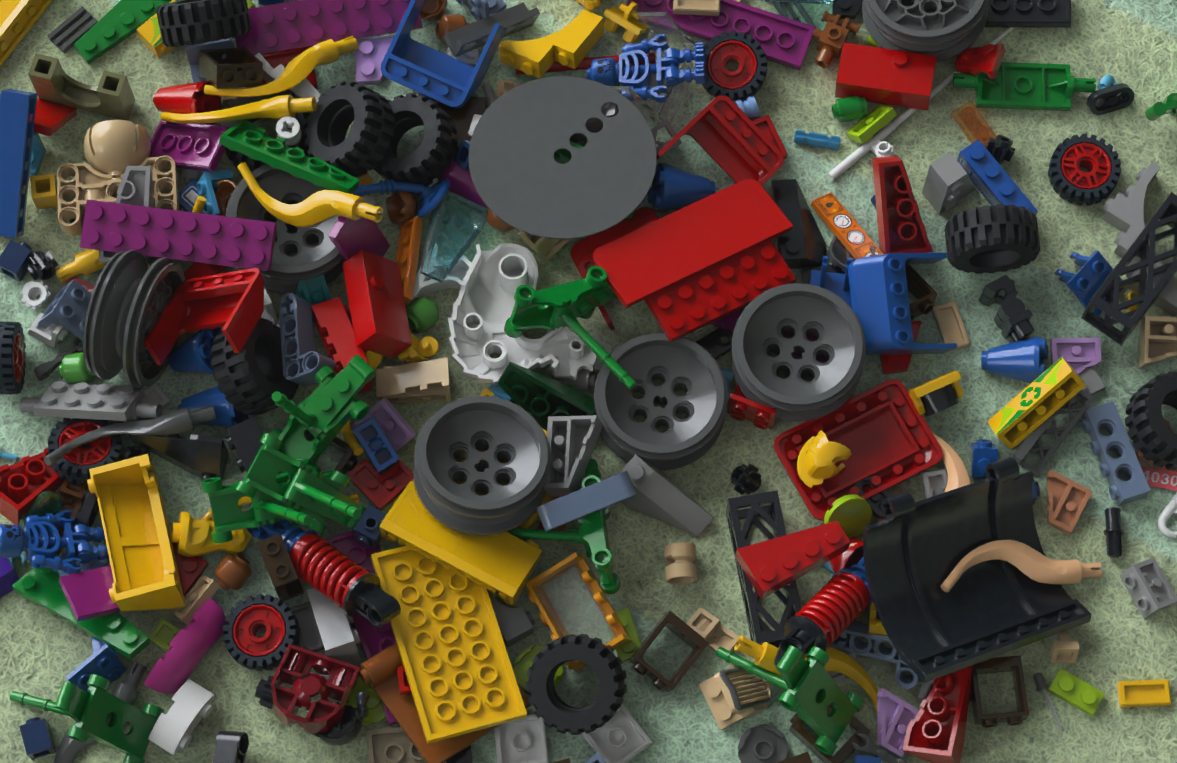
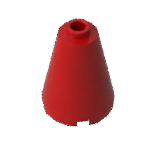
[153,81,222,125]

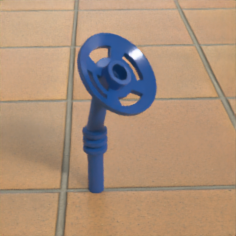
[353,178,450,218]

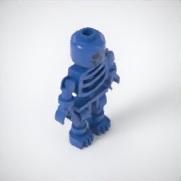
[586,34,707,103]
[0,510,110,575]

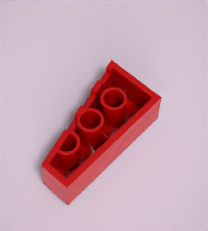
[872,155,933,254]
[312,297,375,395]
[735,521,851,599]

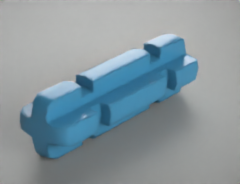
[794,130,841,150]

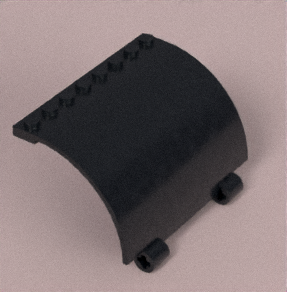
[863,457,1092,683]

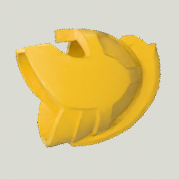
[797,430,852,488]

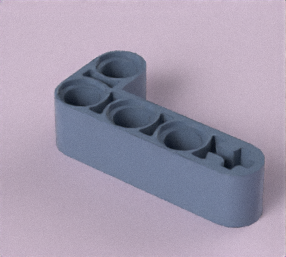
[279,293,335,387]
[536,471,637,532]
[829,621,919,689]

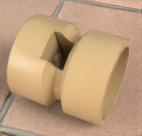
[664,542,698,585]

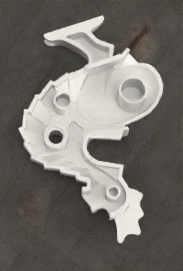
[407,243,612,386]

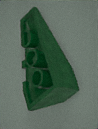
[497,362,595,431]

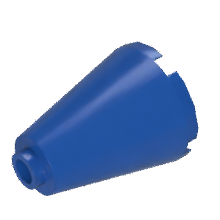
[178,385,249,428]

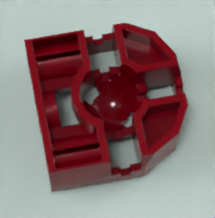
[271,644,361,734]

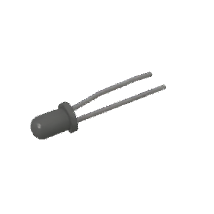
[1033,673,1062,733]

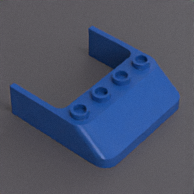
[381,0,506,109]
[848,253,957,355]

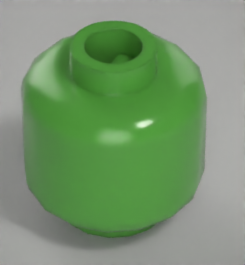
[406,297,439,333]
[59,352,95,384]

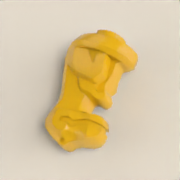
[171,511,251,557]

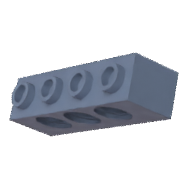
[1081,401,1151,506]

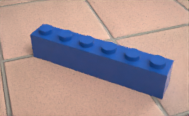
[0,89,38,238]

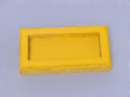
[1117,679,1171,708]

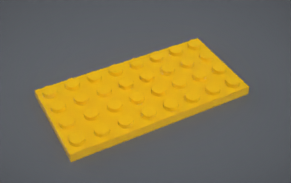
[371,546,527,744]

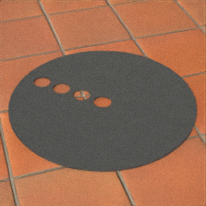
[469,76,657,239]

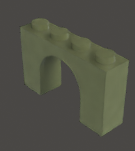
[28,53,136,121]

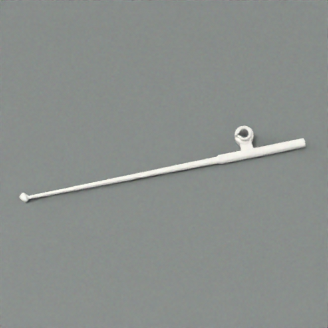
[827,27,1015,181]

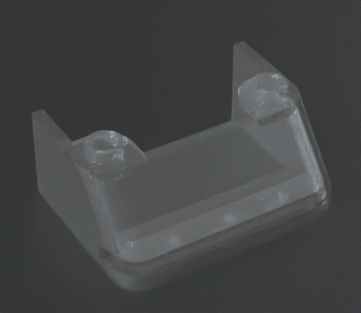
[608,12,696,125]

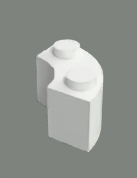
[148,679,214,755]

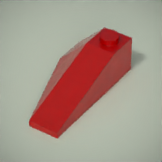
[0,448,84,525]
[902,665,973,763]

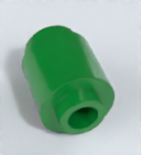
[832,96,867,123]

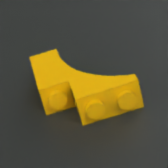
[499,9,604,79]

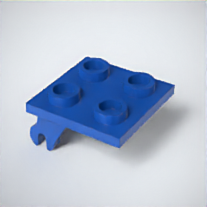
[1055,250,1124,316]
[810,256,852,308]
[66,637,127,693]

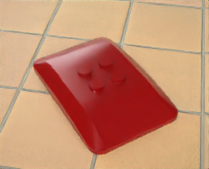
[774,379,943,521]

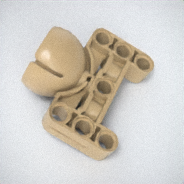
[57,120,180,236]

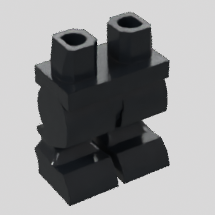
[978,275,1034,342]

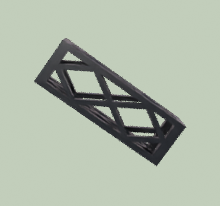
[1081,192,1177,346]
[726,491,801,648]

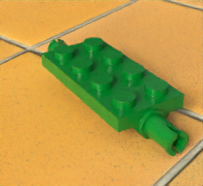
[953,62,1096,111]

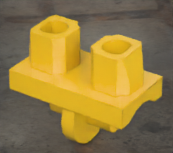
[603,2,649,43]
[398,333,439,364]

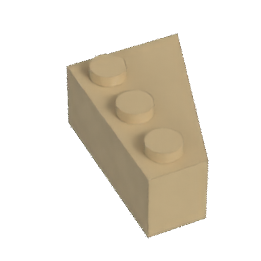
[1139,316,1177,368]
[376,357,451,404]

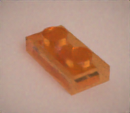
[951,101,997,147]

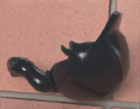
[313,691,370,746]

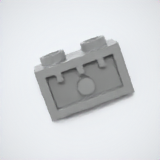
[1120,557,1177,618]

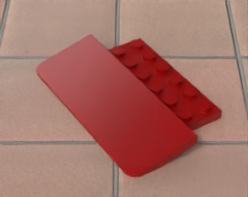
[592,179,796,343]

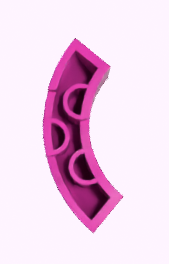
[144,598,226,694]

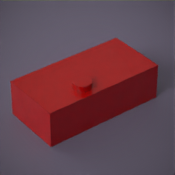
[835,43,937,111]
[342,249,412,359]

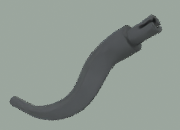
[44,405,217,466]
[54,661,147,763]

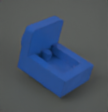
[971,439,998,477]

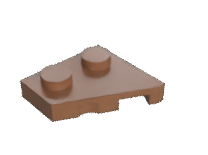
[1047,470,1093,536]

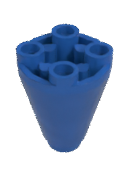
[647,163,716,211]
[169,327,222,374]
[981,337,1049,384]

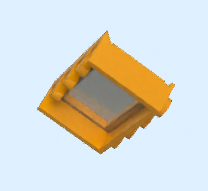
[526,552,632,672]

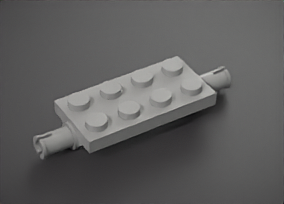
[19,381,162,421]

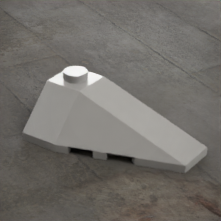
[99,166,154,266]
[620,454,714,536]

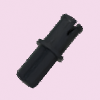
[1103,507,1124,558]

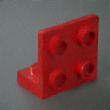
[727,385,777,430]

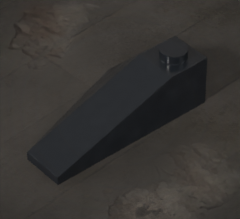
[772,179,828,269]
[128,434,229,481]

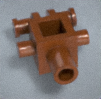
[812,11,861,68]

